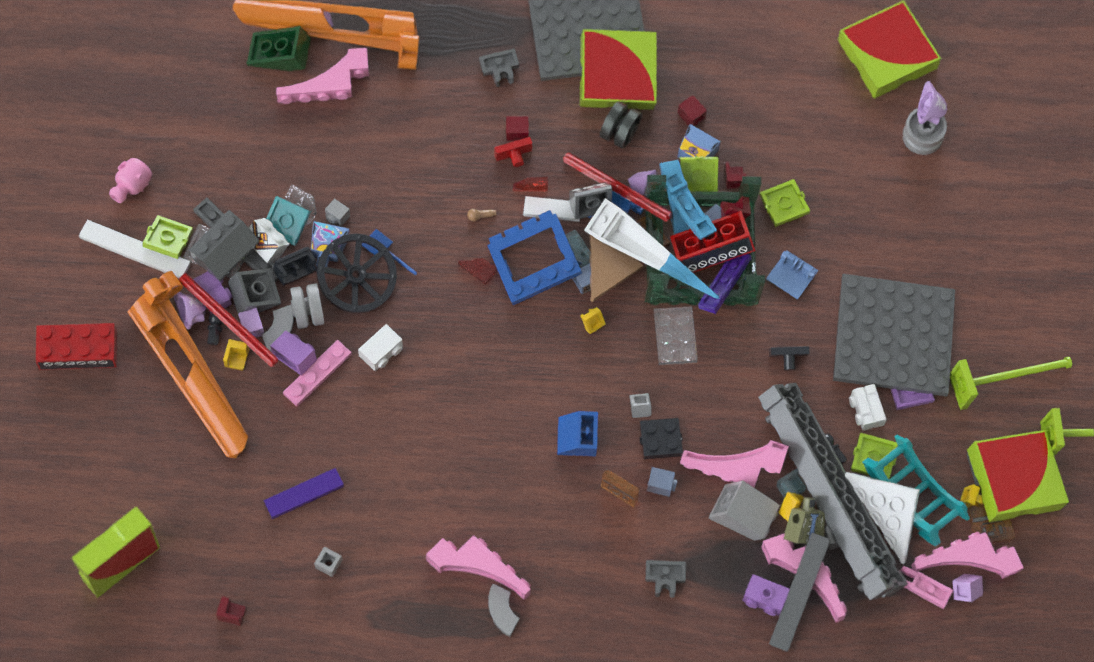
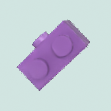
[270,330,317,376]
[743,575,790,616]

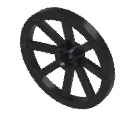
[317,234,397,313]

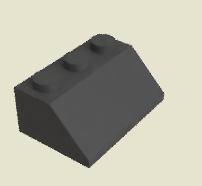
[189,210,260,281]

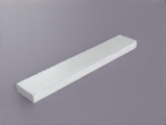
[79,220,191,278]

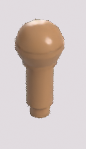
[467,209,496,222]

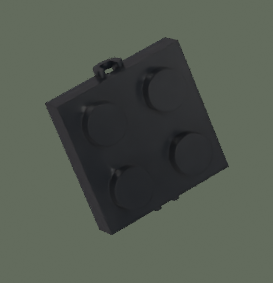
[639,418,683,459]

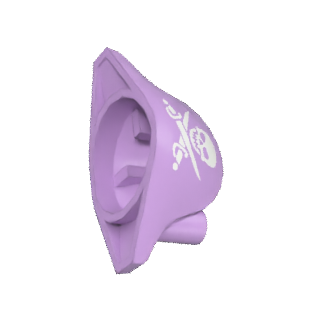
[917,81,947,125]
[173,292,206,330]

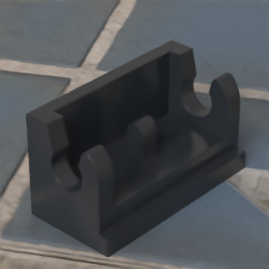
[273,246,317,286]

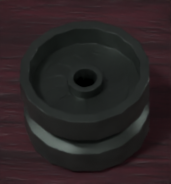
[600,101,642,149]

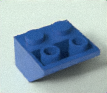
[557,411,598,456]

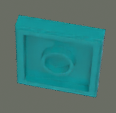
[266,196,311,246]

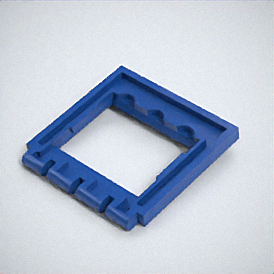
[487,210,583,305]

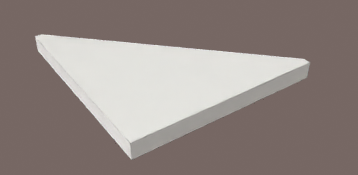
[845,472,920,564]

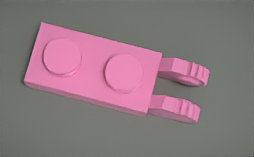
[901,566,953,609]

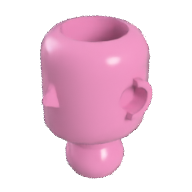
[109,158,152,203]

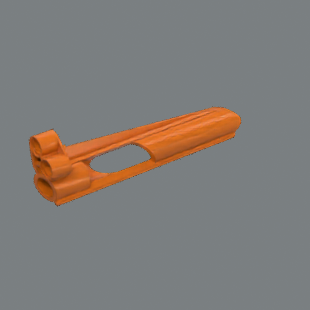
[233,0,419,70]
[128,271,248,458]

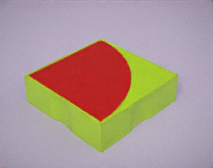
[838,0,941,99]
[580,29,656,110]
[967,430,1069,522]
[72,507,160,598]

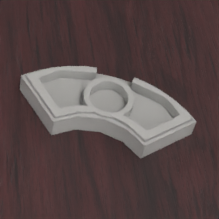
[262,305,294,352]
[489,584,519,637]

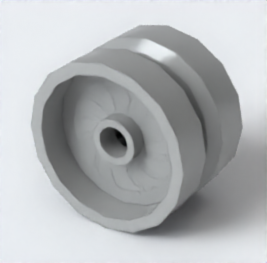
[903,109,947,155]
[290,283,324,329]

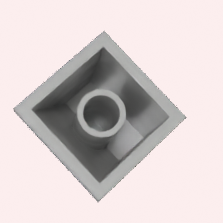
[709,480,780,541]

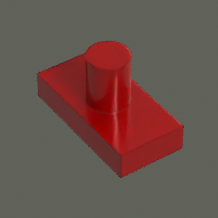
[494,137,532,167]

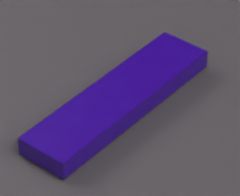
[698,254,751,314]
[264,468,344,519]

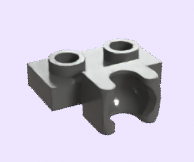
[479,49,519,87]
[645,560,686,598]

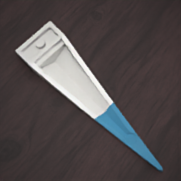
[584,199,719,299]

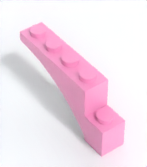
[276,48,369,104]
[680,440,789,488]
[911,532,1023,579]
[762,533,847,623]
[426,536,530,600]

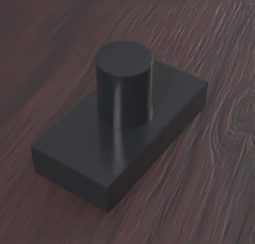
[769,346,810,370]

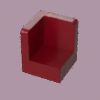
[677,95,707,127]
[506,116,529,141]
[724,161,746,189]
[720,196,751,219]
[216,596,246,626]

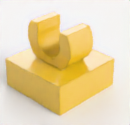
[581,307,606,334]
[960,484,983,508]

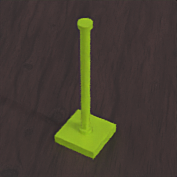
[950,356,1072,410]
[1040,408,1094,456]

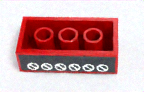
[670,211,756,273]
[36,323,117,370]

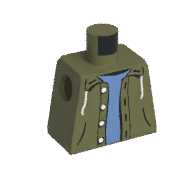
[784,497,825,543]

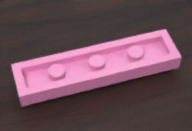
[283,340,352,407]

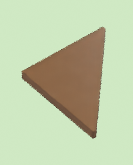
[590,217,643,302]

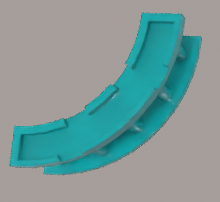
[863,435,970,547]

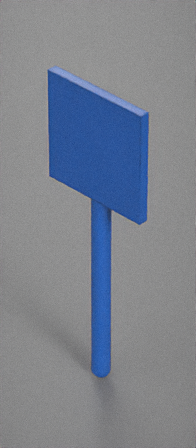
[362,229,417,275]

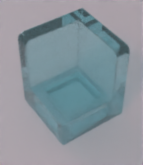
[776,469,806,498]

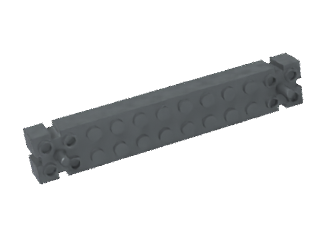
[758,383,908,600]

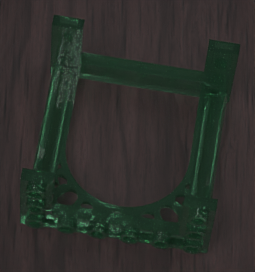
[643,175,765,306]

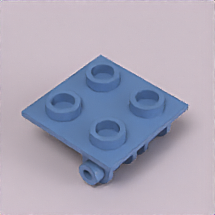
[766,250,818,300]

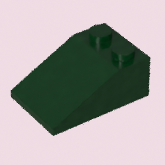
[247,26,311,71]

